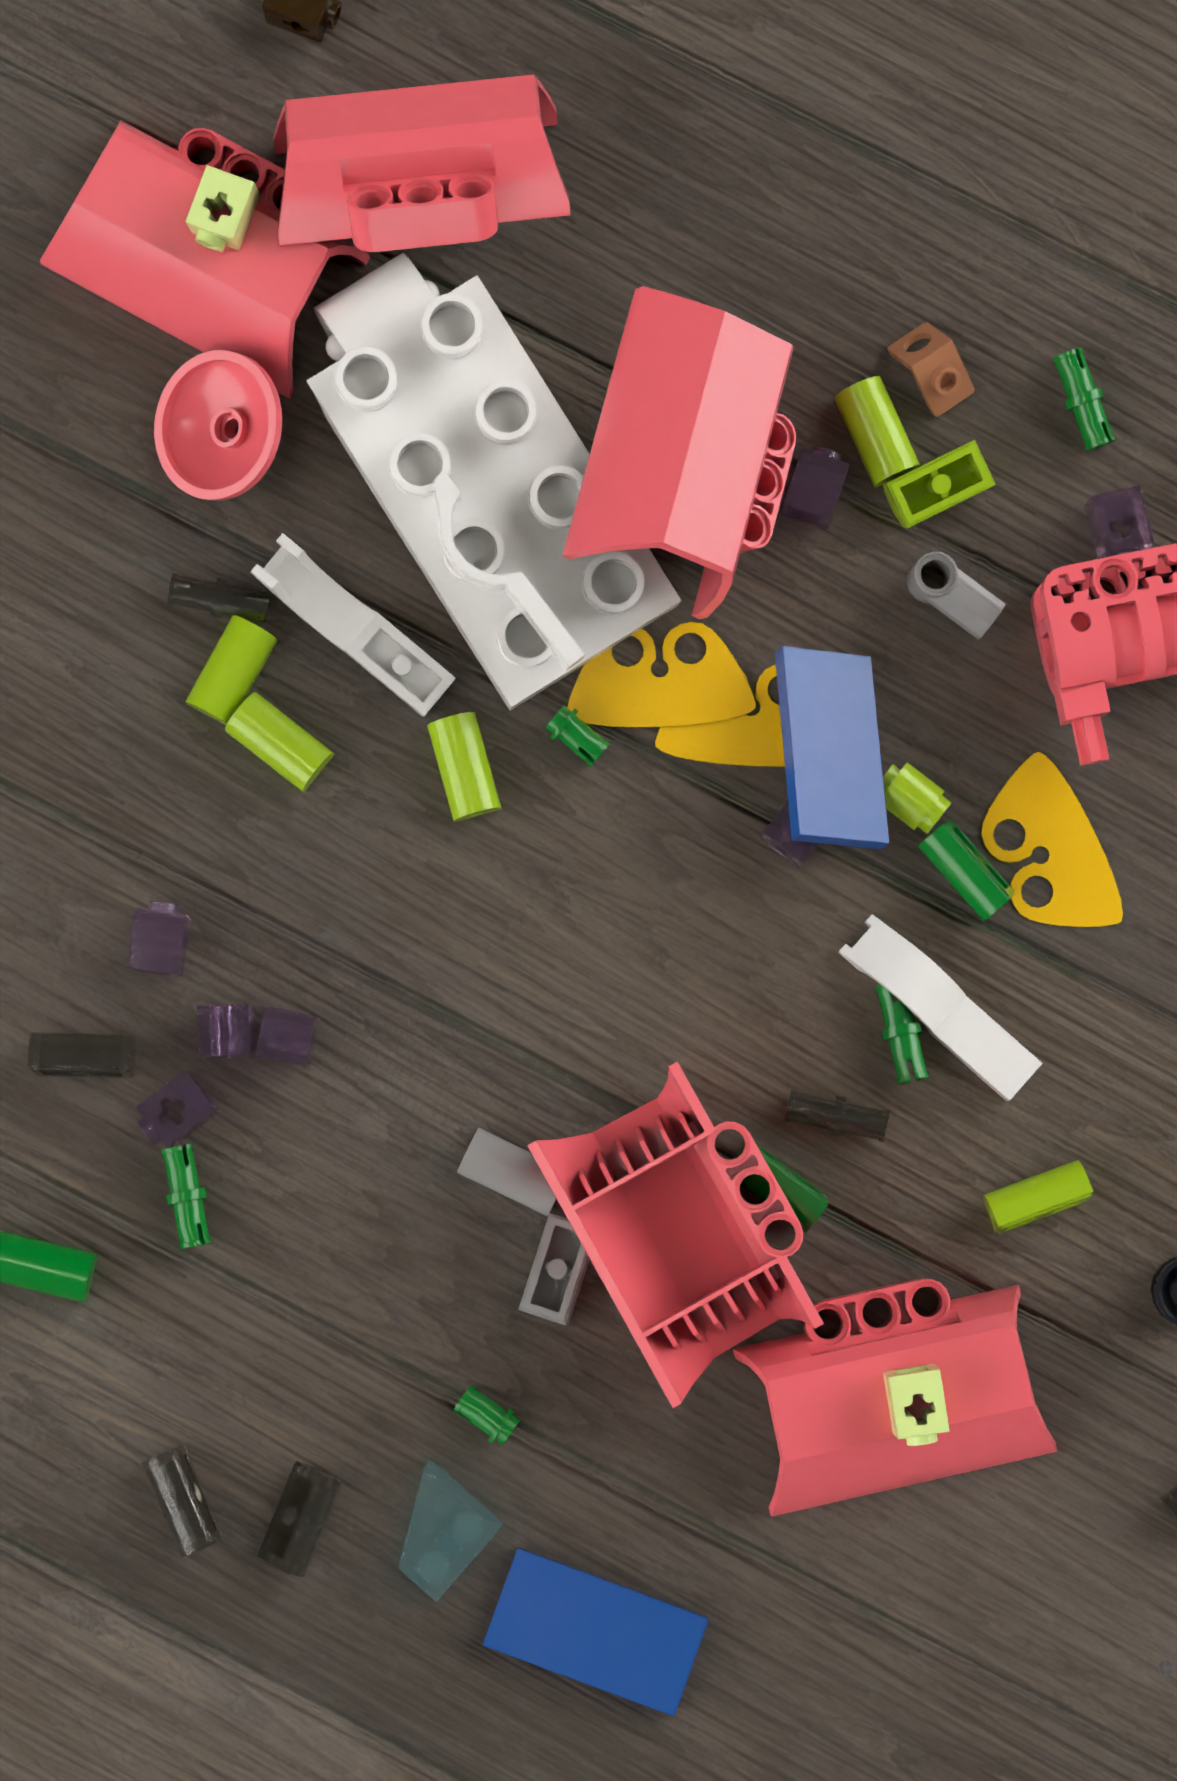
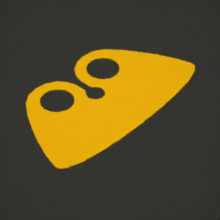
[567,622,756,728]
[655,664,785,767]
[981,752,1123,927]

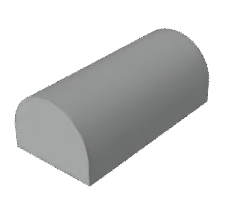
[457,1128,556,1217]
[518,1213,590,1326]

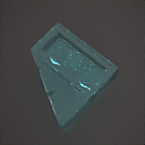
[398,1459,504,1602]

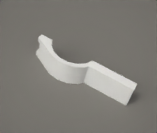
[434,470,585,671]
[250,533,456,717]
[838,914,1042,1102]

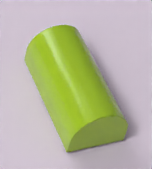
[834,376,921,488]
[883,440,996,529]
[185,615,277,725]
[225,692,335,793]
[427,712,502,823]
[983,1160,1094,1234]

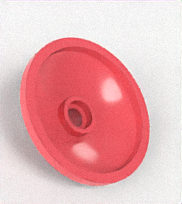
[154,350,282,501]

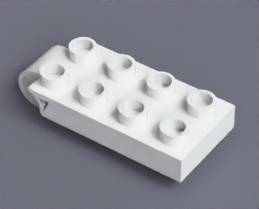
[306,253,682,711]

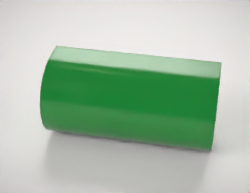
[918,820,1015,921]
[735,1143,828,1233]
[0,1230,99,1303]

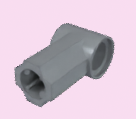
[907,552,1006,640]

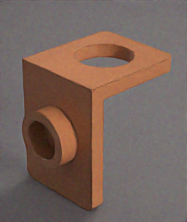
[887,322,975,417]

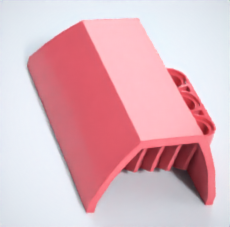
[274,75,571,252]
[40,120,370,399]
[562,286,796,620]
[527,1061,824,1408]
[733,1278,1058,1517]

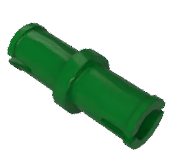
[1052,347,1116,452]
[875,984,929,1085]
[161,1144,212,1249]

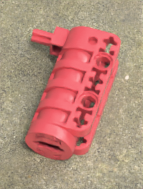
[1030,543,1177,766]

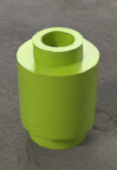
[883,762,952,834]

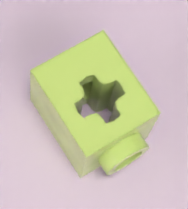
[185,165,260,252]
[883,1364,950,1446]

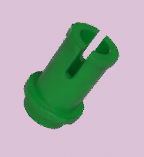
[545,705,610,767]
[453,1384,521,1445]

